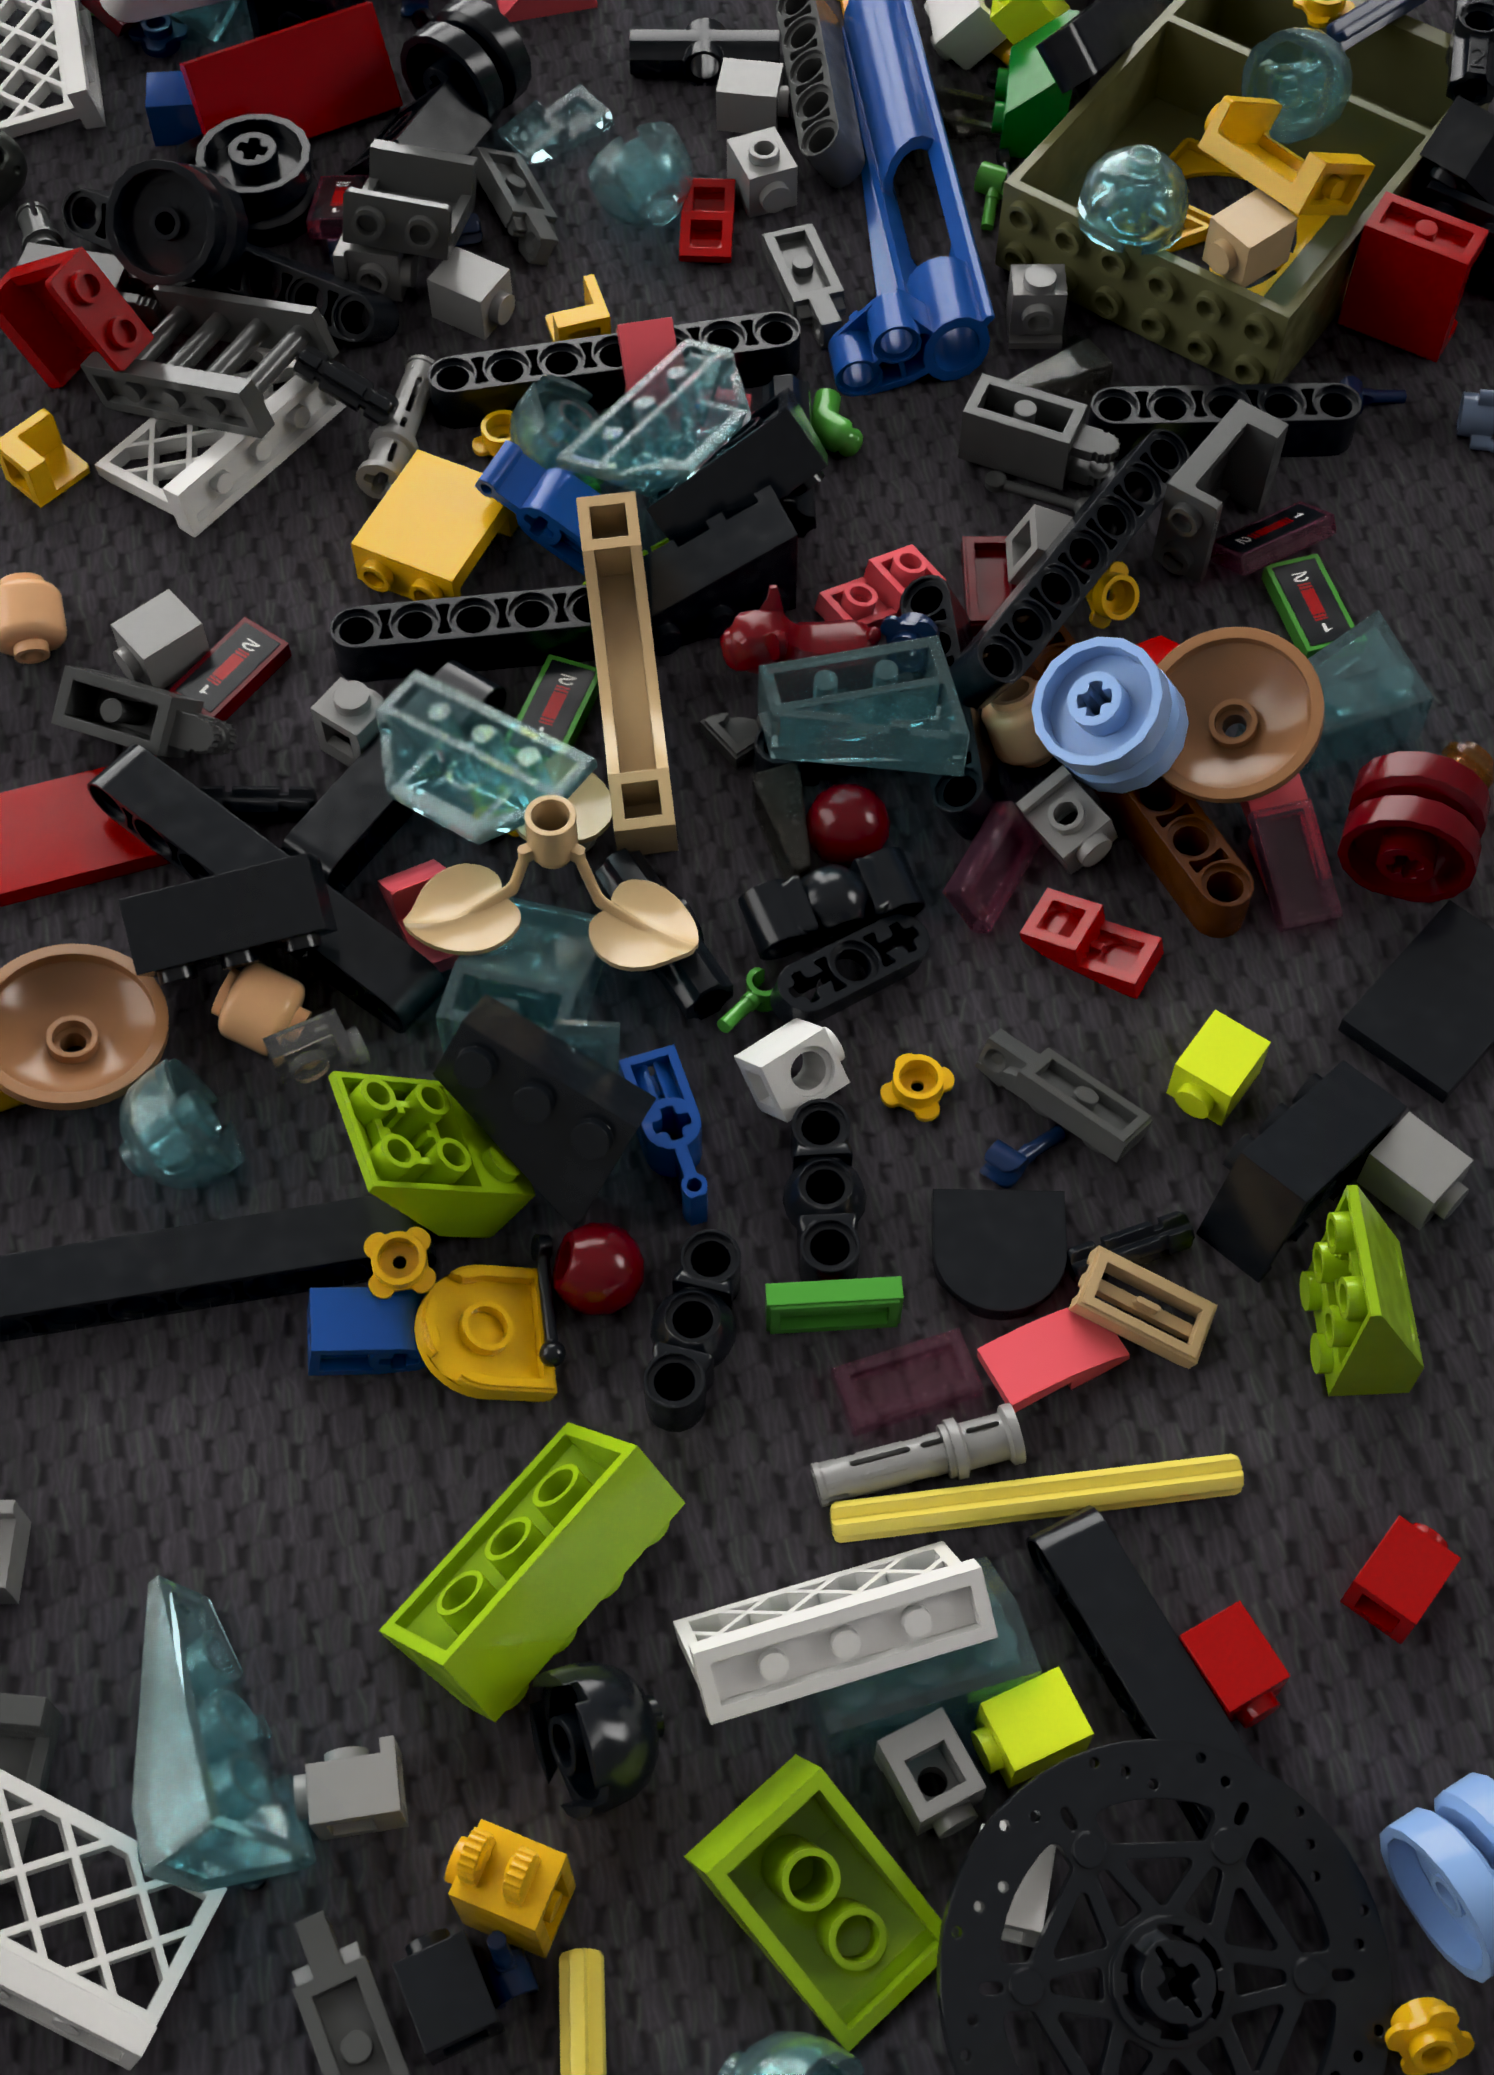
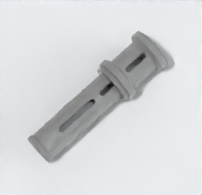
[356,354,436,499]
[810,1403,1026,1507]

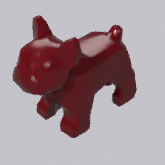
[720,585,886,721]

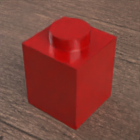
[1340,1515,1461,1645]
[1178,1600,1291,1729]

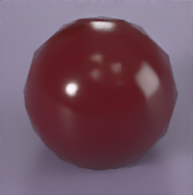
[805,784,890,867]
[553,1222,644,1315]

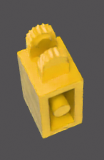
[444,1819,576,1959]

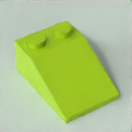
[684,1754,955,2052]

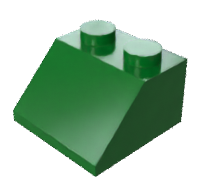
[991,9,1079,159]

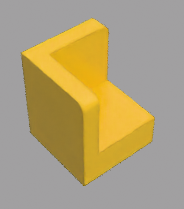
[545,274,611,342]
[0,408,90,508]

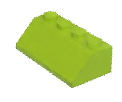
[379,1422,685,1722]

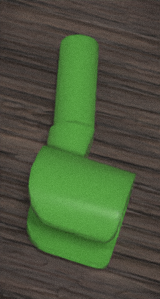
[974,161,1007,231]
[717,967,773,1033]

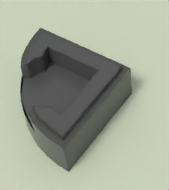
[700,713,771,769]

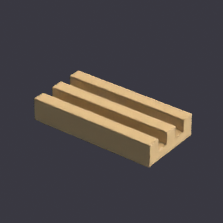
[1068,1245,1218,1369]

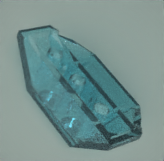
[555,338,751,497]
[376,669,598,845]

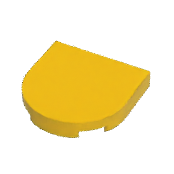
[414,1265,557,1402]

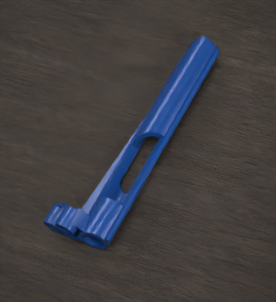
[828,0,995,397]

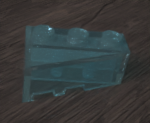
[1235,610,1434,776]
[757,635,970,777]

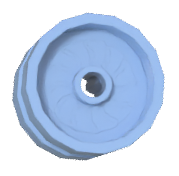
[1031,636,1189,794]
[1380,1772,1494,1983]

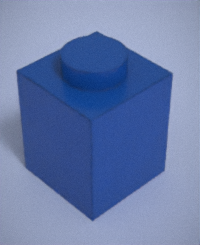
[145,71,202,146]

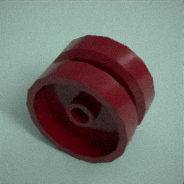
[1337,751,1491,903]

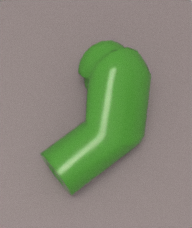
[811,388,863,457]

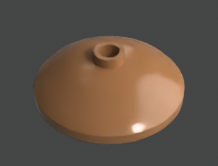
[1157,627,1325,803]
[0,943,169,1110]

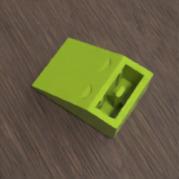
[328,1071,536,1238]
[1299,1185,1424,1396]

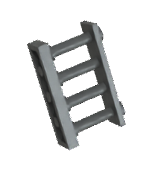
[80,284,339,438]

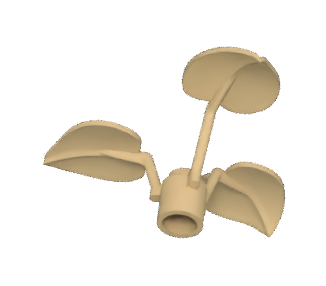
[403,744,699,972]

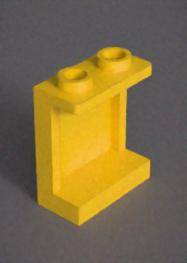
[1197,95,1376,216]
[351,449,518,601]

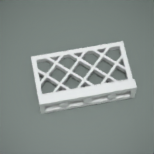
[0,0,106,138]
[94,347,347,538]
[673,1541,998,1725]
[0,1769,228,2071]

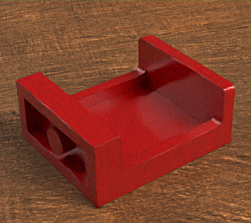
[1338,191,1489,363]
[0,247,154,389]

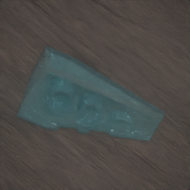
[131,1575,317,1893]

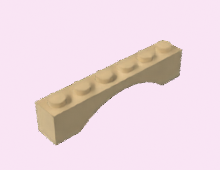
[576,491,679,855]

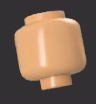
[0,572,67,664]
[982,676,1053,768]
[211,962,312,1056]

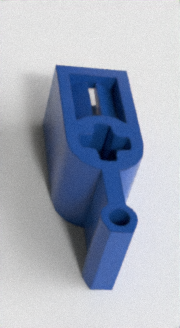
[475,440,601,576]
[618,1044,708,1226]
[307,1287,426,1376]

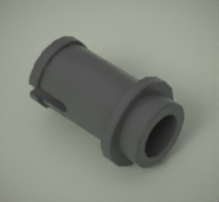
[15,202,64,251]

